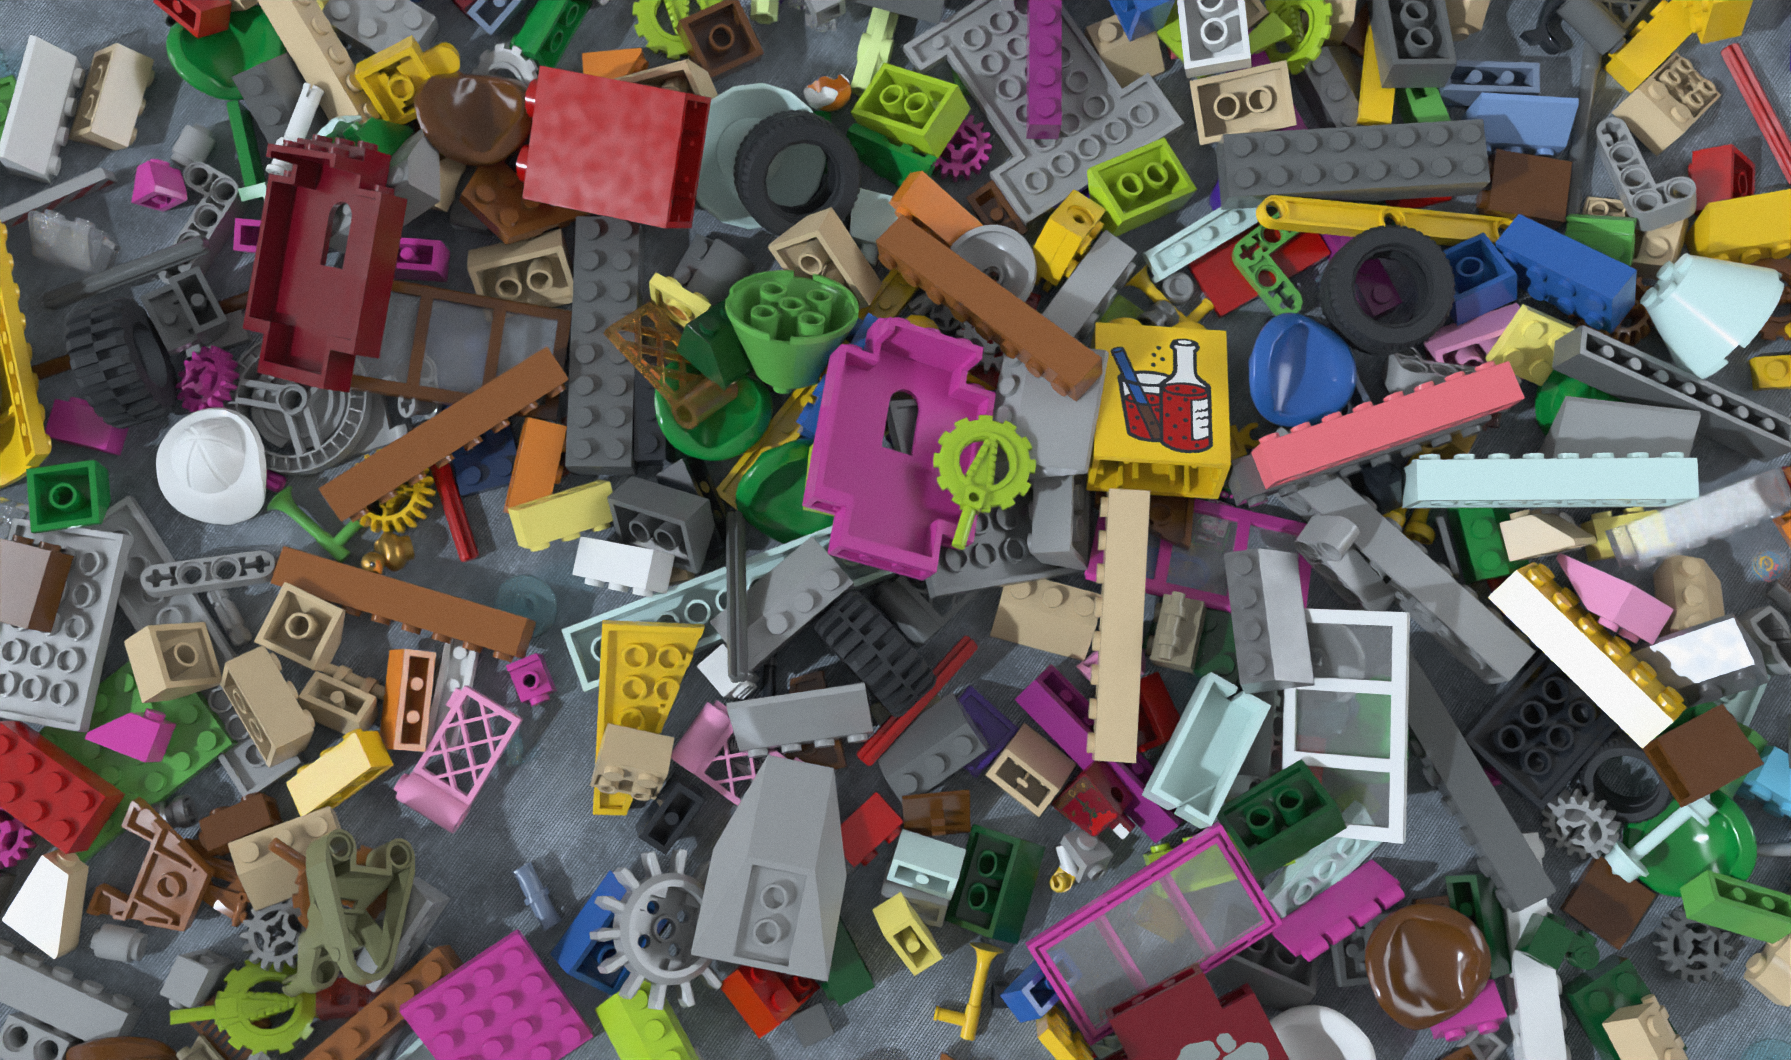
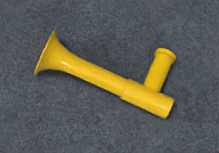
[1124,265,1214,323]
[933,942,1004,1041]

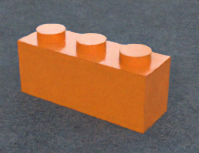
[889,171,984,249]
[503,417,567,514]
[380,649,436,752]

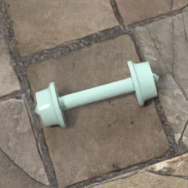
[1604,794,1718,883]

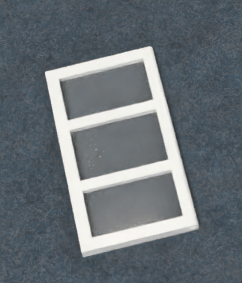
[1282,608,1410,844]

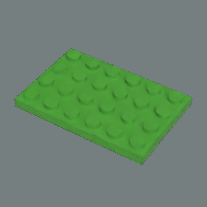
[38,661,238,863]

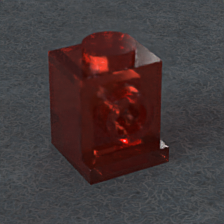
[315,977,369,1021]

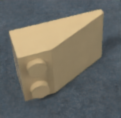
[1189,60,1297,146]

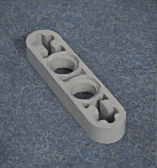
[140,551,276,598]

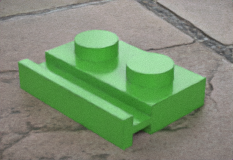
[1565,214,1637,266]

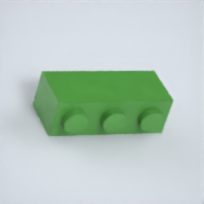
[1680,870,1791,944]

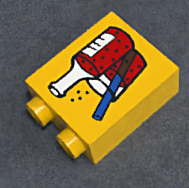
[1086,317,1231,499]

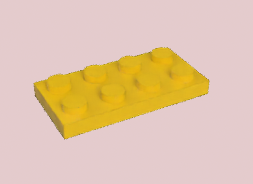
[1036,1005,1094,1060]

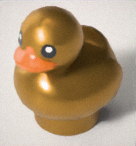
[361,532,415,574]

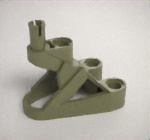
[282,829,415,997]

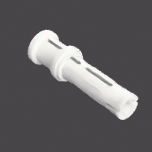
[265,83,324,176]

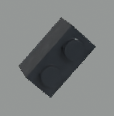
[635,772,705,855]

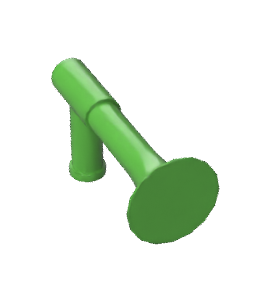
[267,486,364,563]

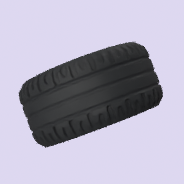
[1579,730,1673,823]

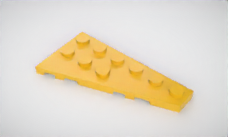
[593,620,705,815]

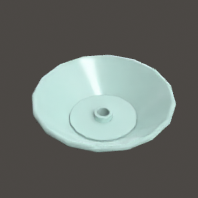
[696,83,826,229]

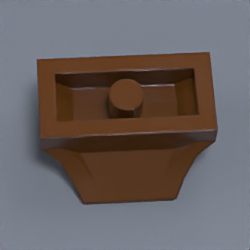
[966,180,1028,236]

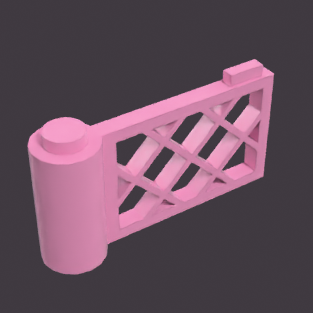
[394,685,523,834]
[671,700,803,806]

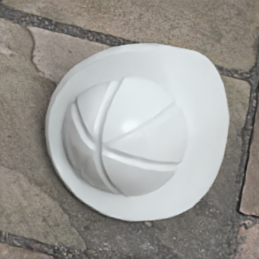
[156,407,267,525]
[1269,1005,1376,1060]

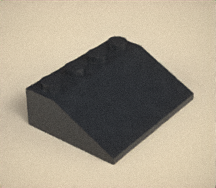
[1461,648,1619,810]

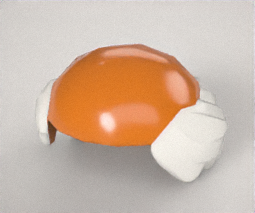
[804,74,852,112]

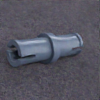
[511,861,562,931]

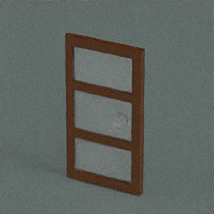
[350,280,572,422]

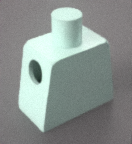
[850,188,898,268]

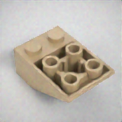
[1611,52,1721,156]
[1582,196,1689,280]

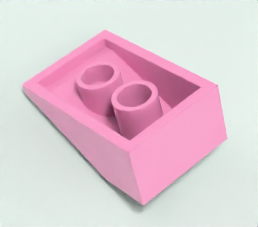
[1556,553,1674,645]

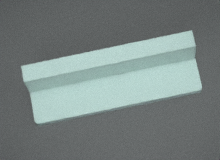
[1142,207,1258,284]

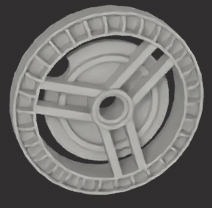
[223,340,372,476]

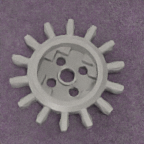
[590,849,722,1010]

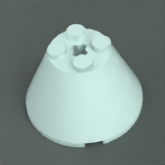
[1640,253,1784,379]

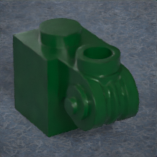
[1514,912,1600,970]

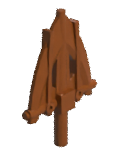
[184,838,251,927]

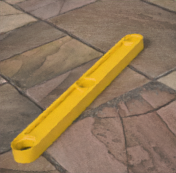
[1256,195,1513,247]

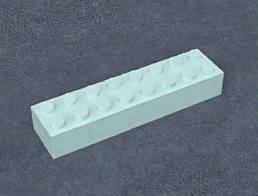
[1401,452,1699,508]

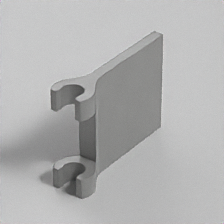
[326,375,414,459]

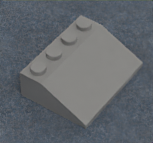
[329,129,440,254]
[992,348,1109,481]
[1538,396,1701,508]
[726,683,874,758]

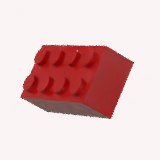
[0,721,126,854]

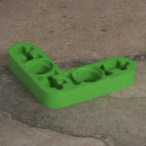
[1232,212,1303,316]

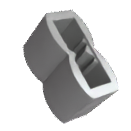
[1737,606,1791,676]

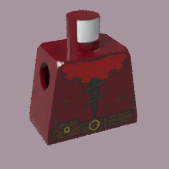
[1051,760,1136,839]

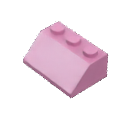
[1424,303,1523,380]

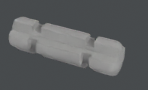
[207,589,252,646]

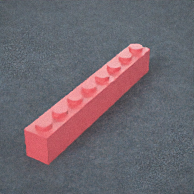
[1251,361,1525,490]

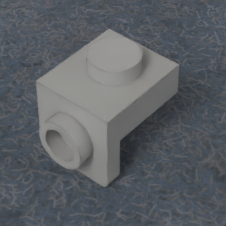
[1061,828,1113,884]

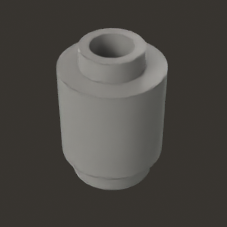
[170,123,216,169]
[91,923,148,963]

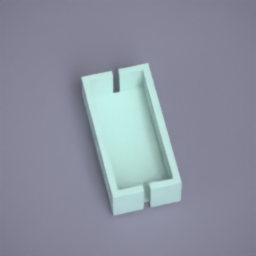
[1142,672,1271,829]

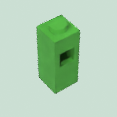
[1394,87,1451,124]

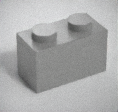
[160,948,235,1009]

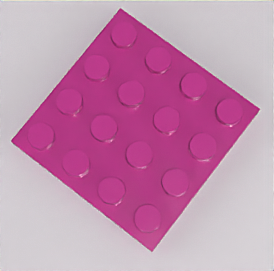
[399,929,593,1060]

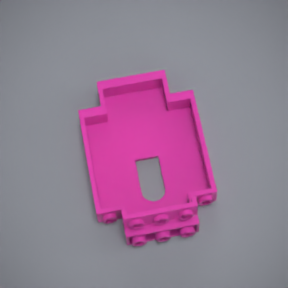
[802,317,996,581]

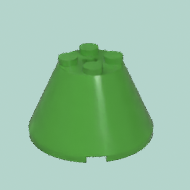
[725,270,859,394]

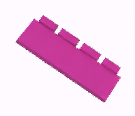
[1271,859,1405,962]

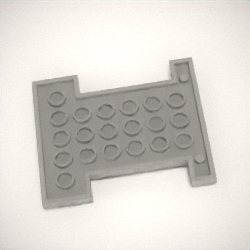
[903,0,1184,227]

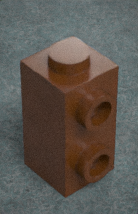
[199,792,283,856]

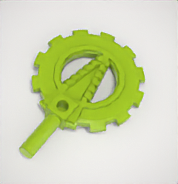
[632,0,723,61]
[1257,0,1333,75]
[933,415,1036,550]
[170,959,322,1056]

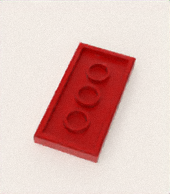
[1187,212,1331,319]

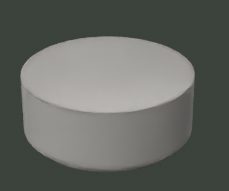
[1161,272,1194,306]

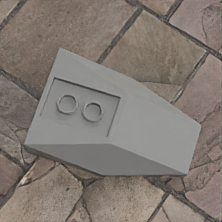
[691,755,846,982]

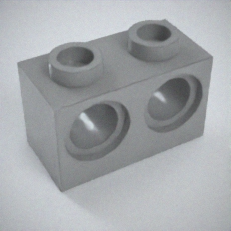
[0,1011,84,1060]

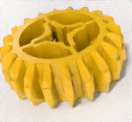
[355,449,436,534]

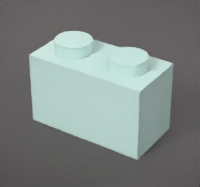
[887,829,966,900]

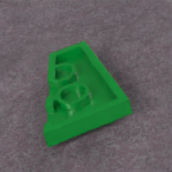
[846,123,938,188]

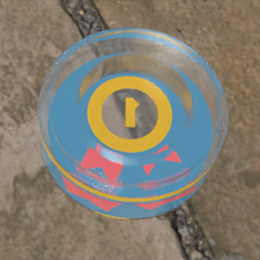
[1751,549,1789,582]

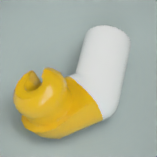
[1050,845,1079,893]

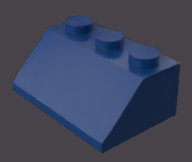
[550,870,668,996]

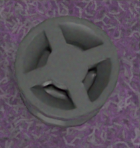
[930,303,961,336]

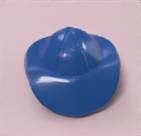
[1248,312,1357,427]

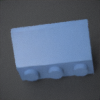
[1461,92,1579,158]

